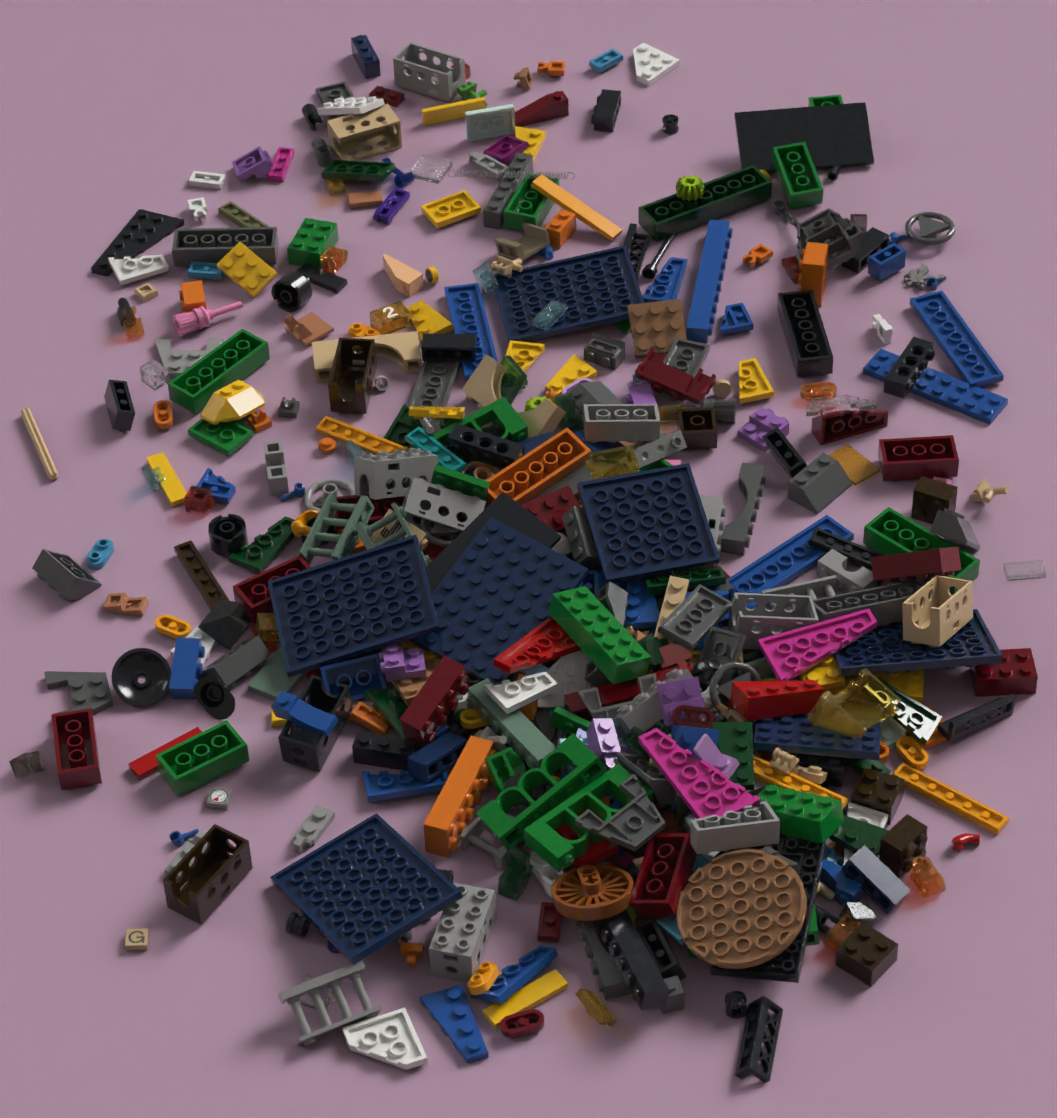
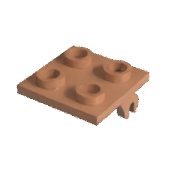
[283,312,334,346]

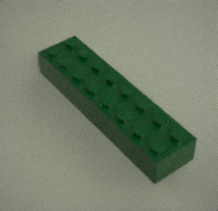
[638,165,772,241]

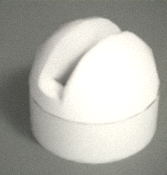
[375,376,390,391]

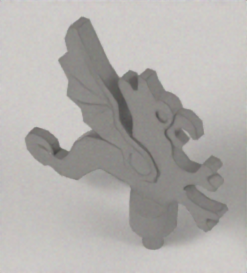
[904,263,944,289]

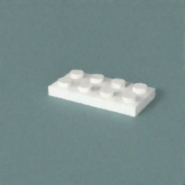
[317,96,385,115]

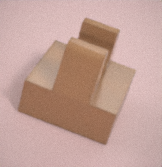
[513,67,533,90]

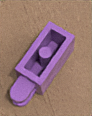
[626,380,657,404]
[586,718,621,774]

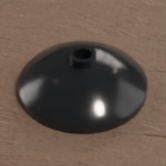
[111,648,171,707]

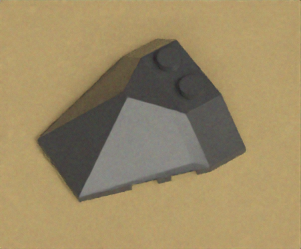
[796,208,864,270]

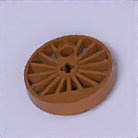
[551,865,634,921]

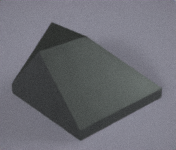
[198,600,252,650]

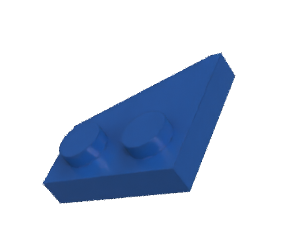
[720,302,754,336]
[194,468,236,504]

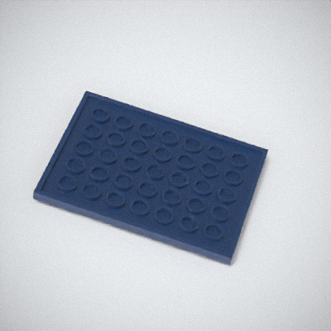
[491,245,644,343]
[409,517,589,685]
[268,535,440,677]
[834,609,1003,677]
[270,813,463,965]

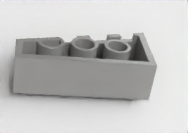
[690,801,780,854]

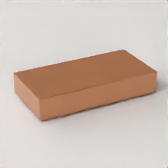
[348,190,383,209]

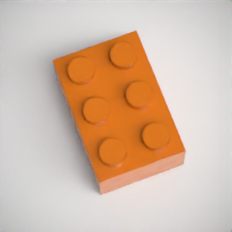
[798,242,828,307]

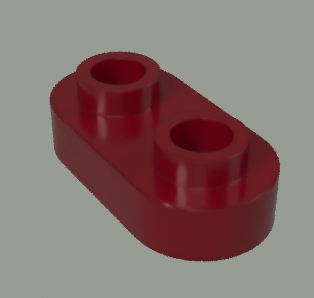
[671,705,714,728]
[501,1009,544,1038]

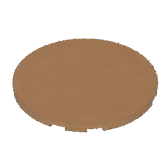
[676,849,807,969]

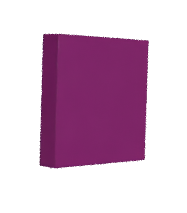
[483,134,529,164]

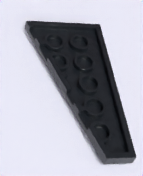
[91,209,184,277]

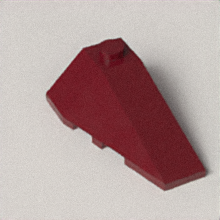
[514,91,569,127]
[811,410,888,445]

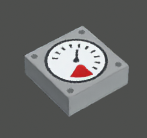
[207,787,232,810]

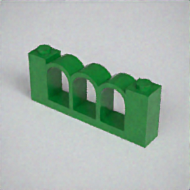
[410,397,528,463]
[476,733,606,851]
[524,764,653,872]

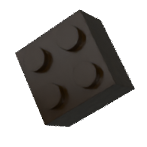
[677,407,717,450]
[911,476,958,524]
[851,767,905,825]
[879,814,928,878]
[835,922,898,987]

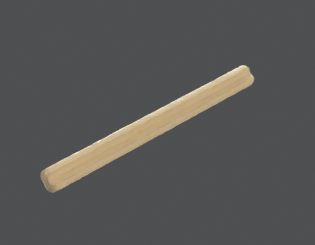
[20,408,58,480]

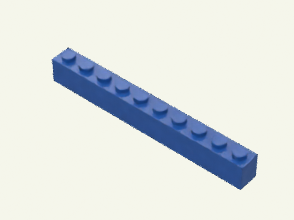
[686,220,733,343]

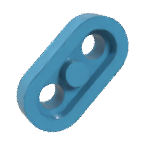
[86,539,114,570]

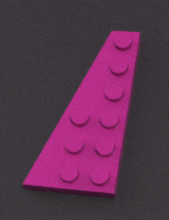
[758,609,877,681]
[638,728,761,819]

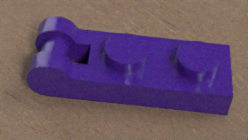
[373,188,410,224]

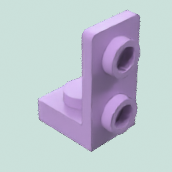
[694,734,740,779]

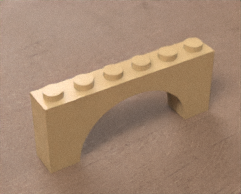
[312,331,422,383]
[462,354,566,439]

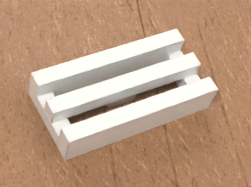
[189,171,226,190]

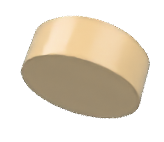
[712,379,731,398]

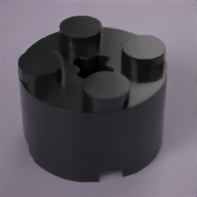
[271,271,312,312]
[208,514,248,558]

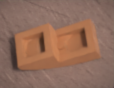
[103,592,149,616]

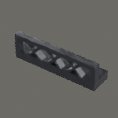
[623,223,650,280]
[937,694,1016,742]
[735,996,783,1083]

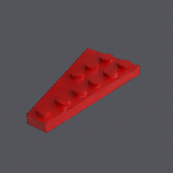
[493,616,581,674]

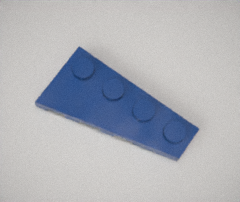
[642,257,688,303]
[623,577,660,629]
[362,771,448,803]
[468,946,558,1004]
[420,985,489,1064]

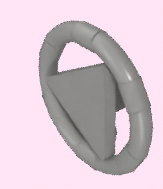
[304,478,355,512]

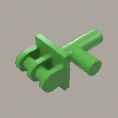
[456,81,487,106]

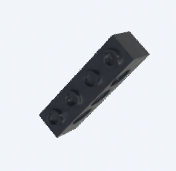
[884,337,935,399]
[447,423,525,469]

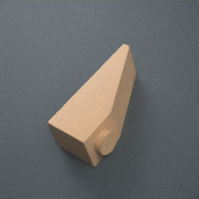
[383,254,424,297]

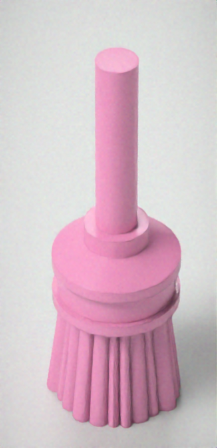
[173,301,243,337]

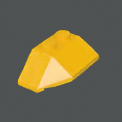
[200,380,265,425]

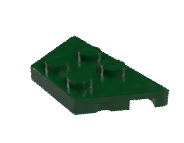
[384,405,423,449]

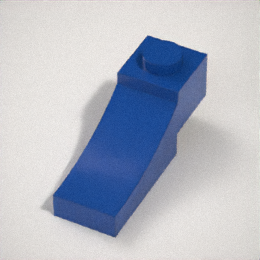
[271,691,338,736]
[819,859,863,909]

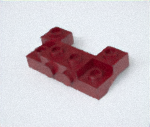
[635,347,716,405]

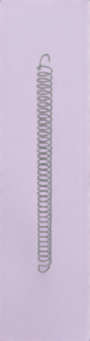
[448,170,575,180]

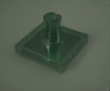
[500,355,528,404]

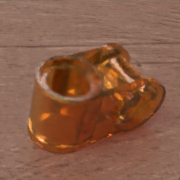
[321,246,348,274]
[910,856,946,898]
[823,913,860,952]

